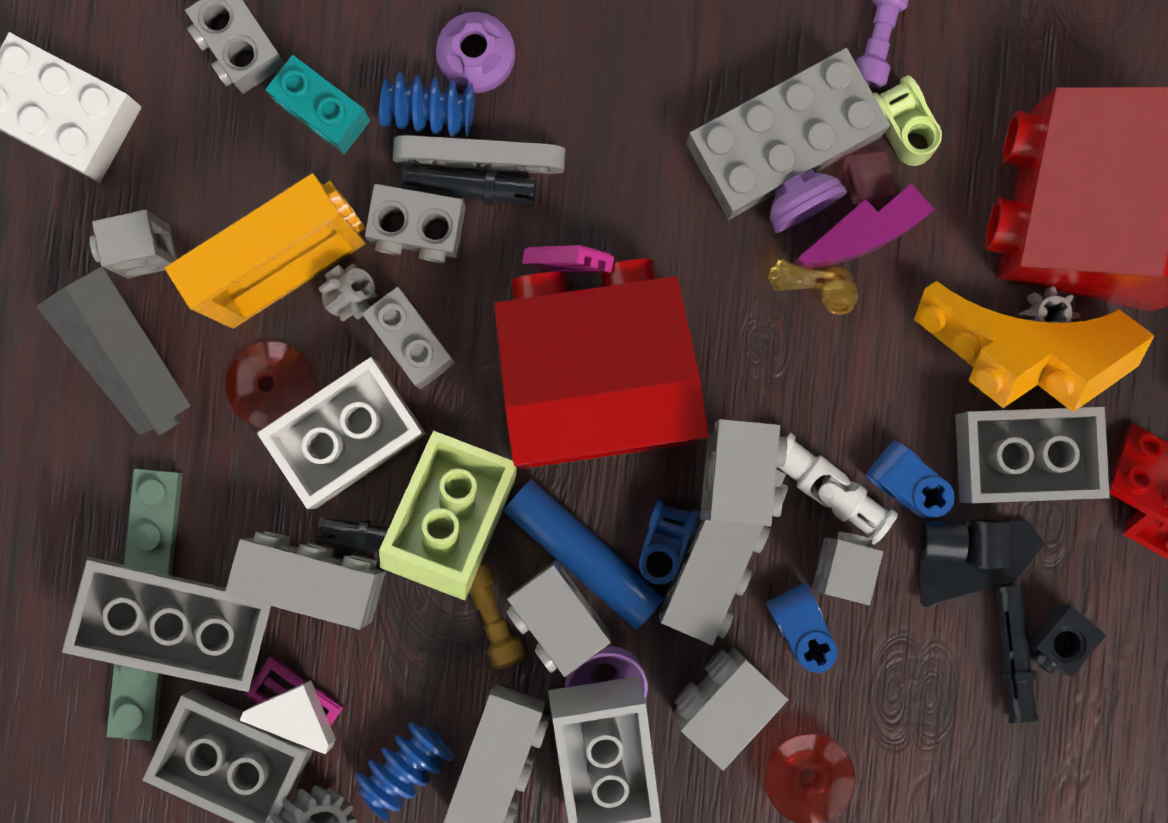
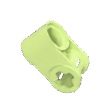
[873,75,942,166]

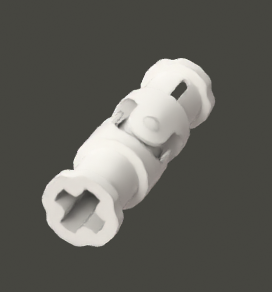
[778,432,898,545]

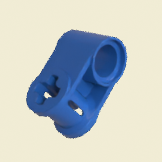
[865,440,954,518]
[637,496,700,585]
[765,582,838,673]

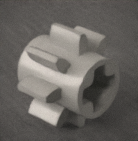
[319,264,377,321]
[1019,286,1080,323]

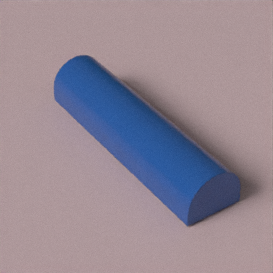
[503,478,665,630]

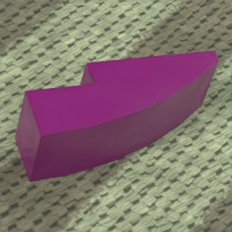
[793,183,935,270]

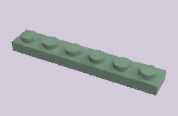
[107,469,183,741]

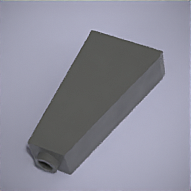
[37,267,190,435]

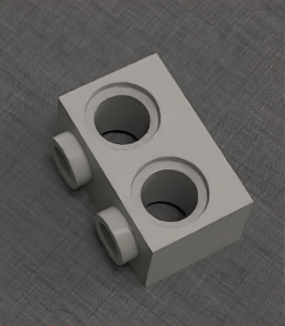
[185,0,285,94]
[365,184,466,263]
[90,210,177,279]
[362,287,456,389]
[812,531,883,606]

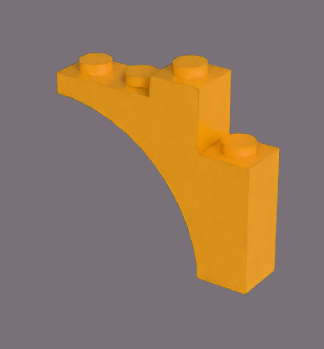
[914,281,1155,412]

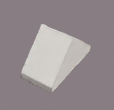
[240,680,336,754]

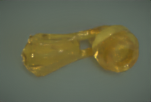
[768,259,858,315]

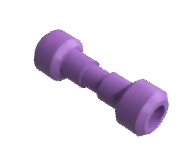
[855,0,909,89]

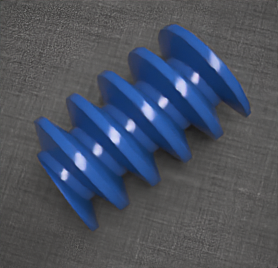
[379,71,475,138]
[354,722,455,822]

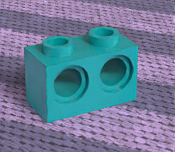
[265,55,371,155]

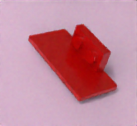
[1109,424,1168,560]

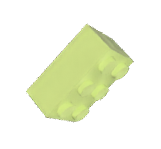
[379,431,517,601]

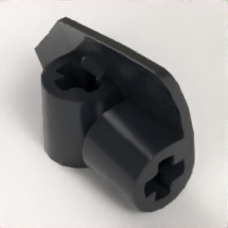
[919,519,1045,607]

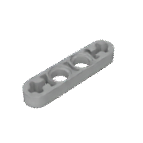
[393,136,566,174]

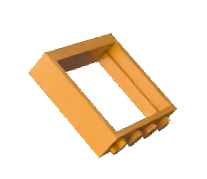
[164,173,366,329]

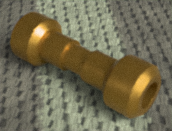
[468,560,526,670]

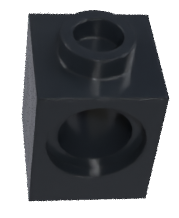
[1028,603,1107,677]

